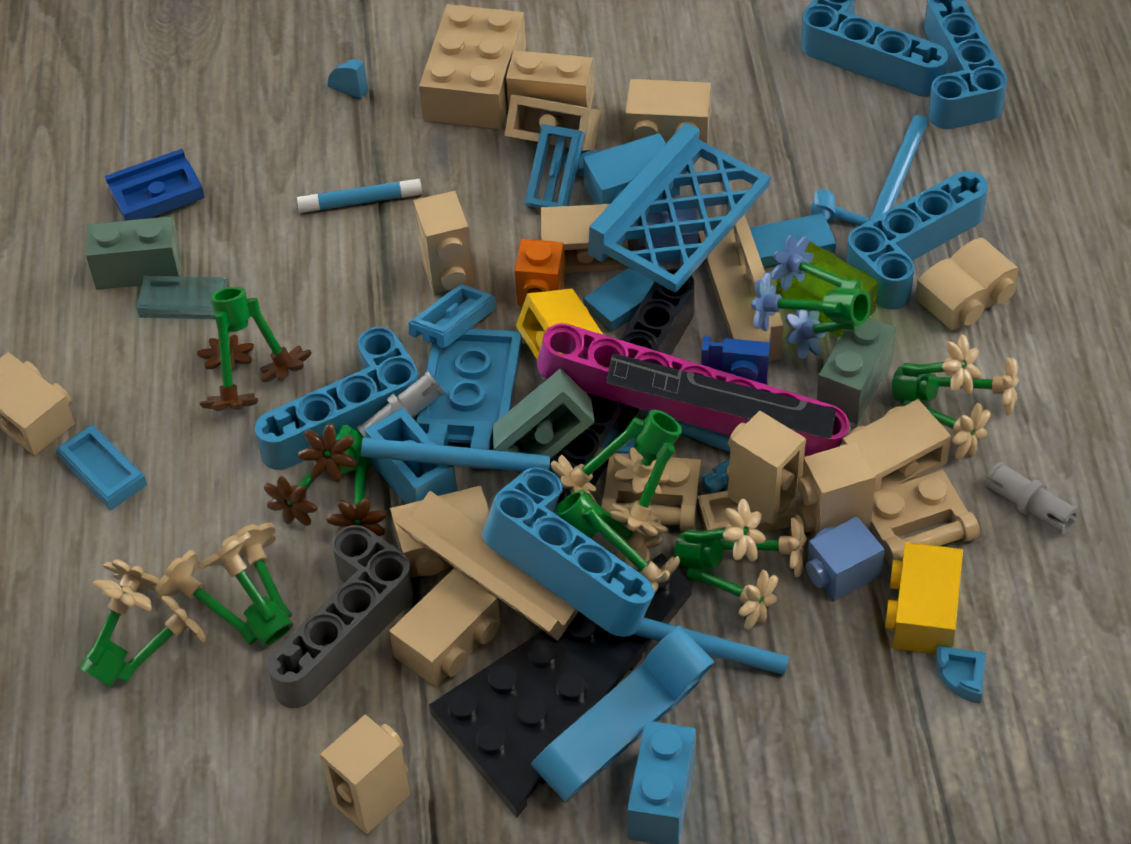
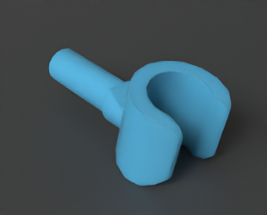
[811,189,869,226]

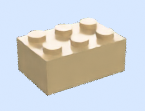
[419,4,526,130]

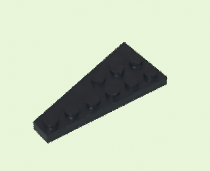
[429,553,692,818]

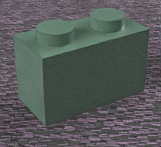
[86,216,181,290]
[817,317,896,424]
[493,368,594,474]

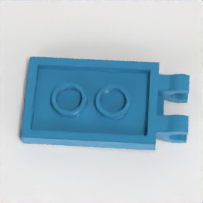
[416,329,523,470]

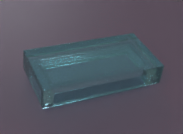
[137,276,230,320]

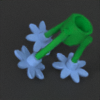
[751,235,871,359]

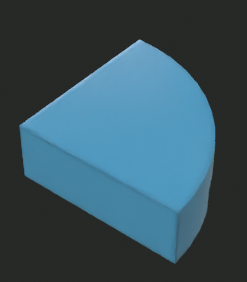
[328,59,368,99]
[935,646,986,703]

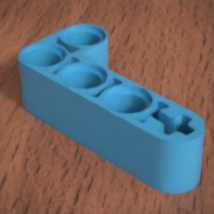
[801,0,948,97]
[924,0,1007,129]
[846,171,988,309]
[254,327,419,470]
[482,467,654,637]
[531,625,715,802]

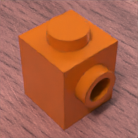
[514,239,566,305]

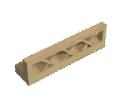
[698,203,784,362]
[394,491,579,641]

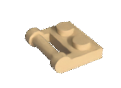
[601,453,701,531]
[870,470,980,567]

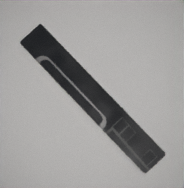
[607,354,836,439]

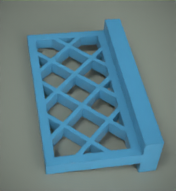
[588,122,771,293]

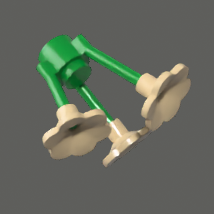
[155,523,293,647]

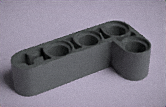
[268,525,414,708]

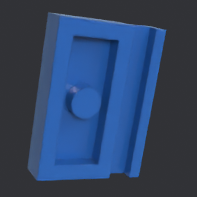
[105,149,205,221]
[701,336,770,385]

